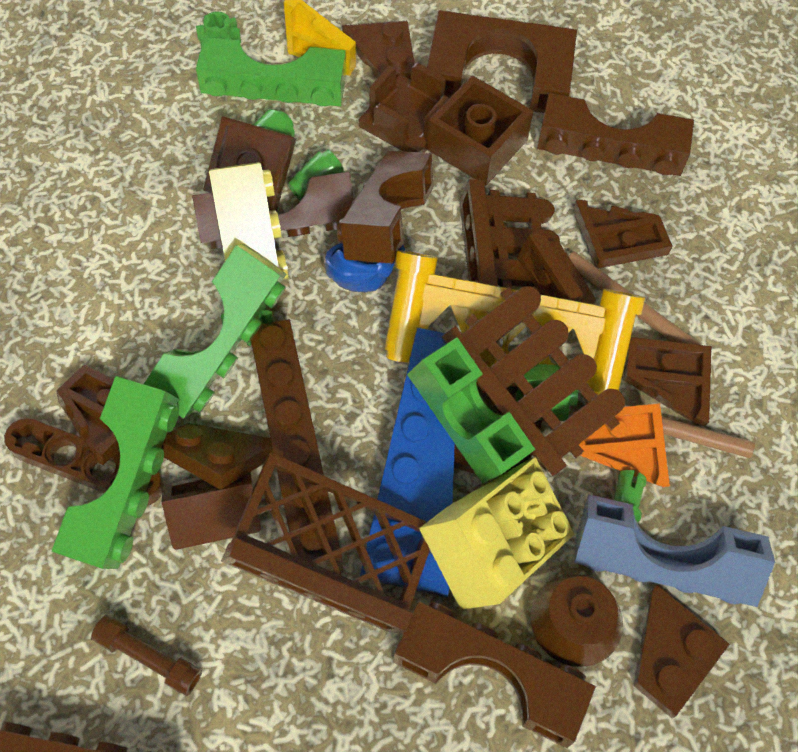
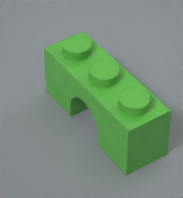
[407,337,536,483]

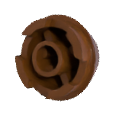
[530,574,623,667]

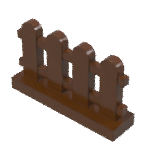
[459,179,560,289]
[442,286,625,477]

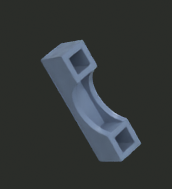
[574,494,775,607]

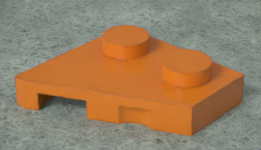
[572,403,670,487]

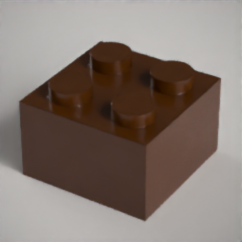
[426,75,534,186]

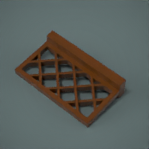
[221,452,430,633]

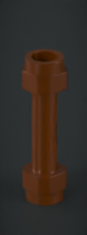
[91,615,202,697]

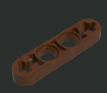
[4,418,164,506]

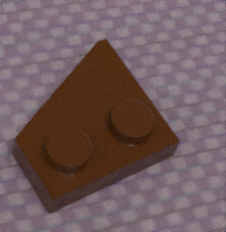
[342,21,415,80]
[573,200,673,269]
[624,337,712,426]
[56,365,119,465]
[161,423,273,490]
[634,585,730,719]

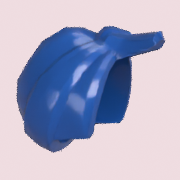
[324,243,405,293]

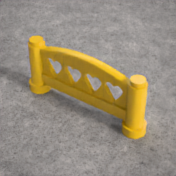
[384,250,645,395]

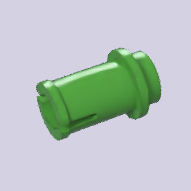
[614,470,647,523]

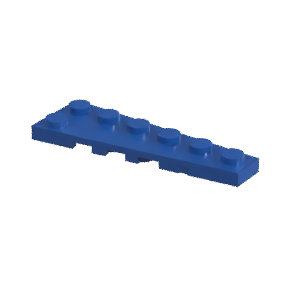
[360,328,455,597]

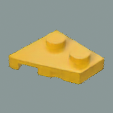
[283,0,356,76]

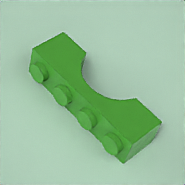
[196,37,346,107]
[144,244,286,419]
[51,376,179,569]

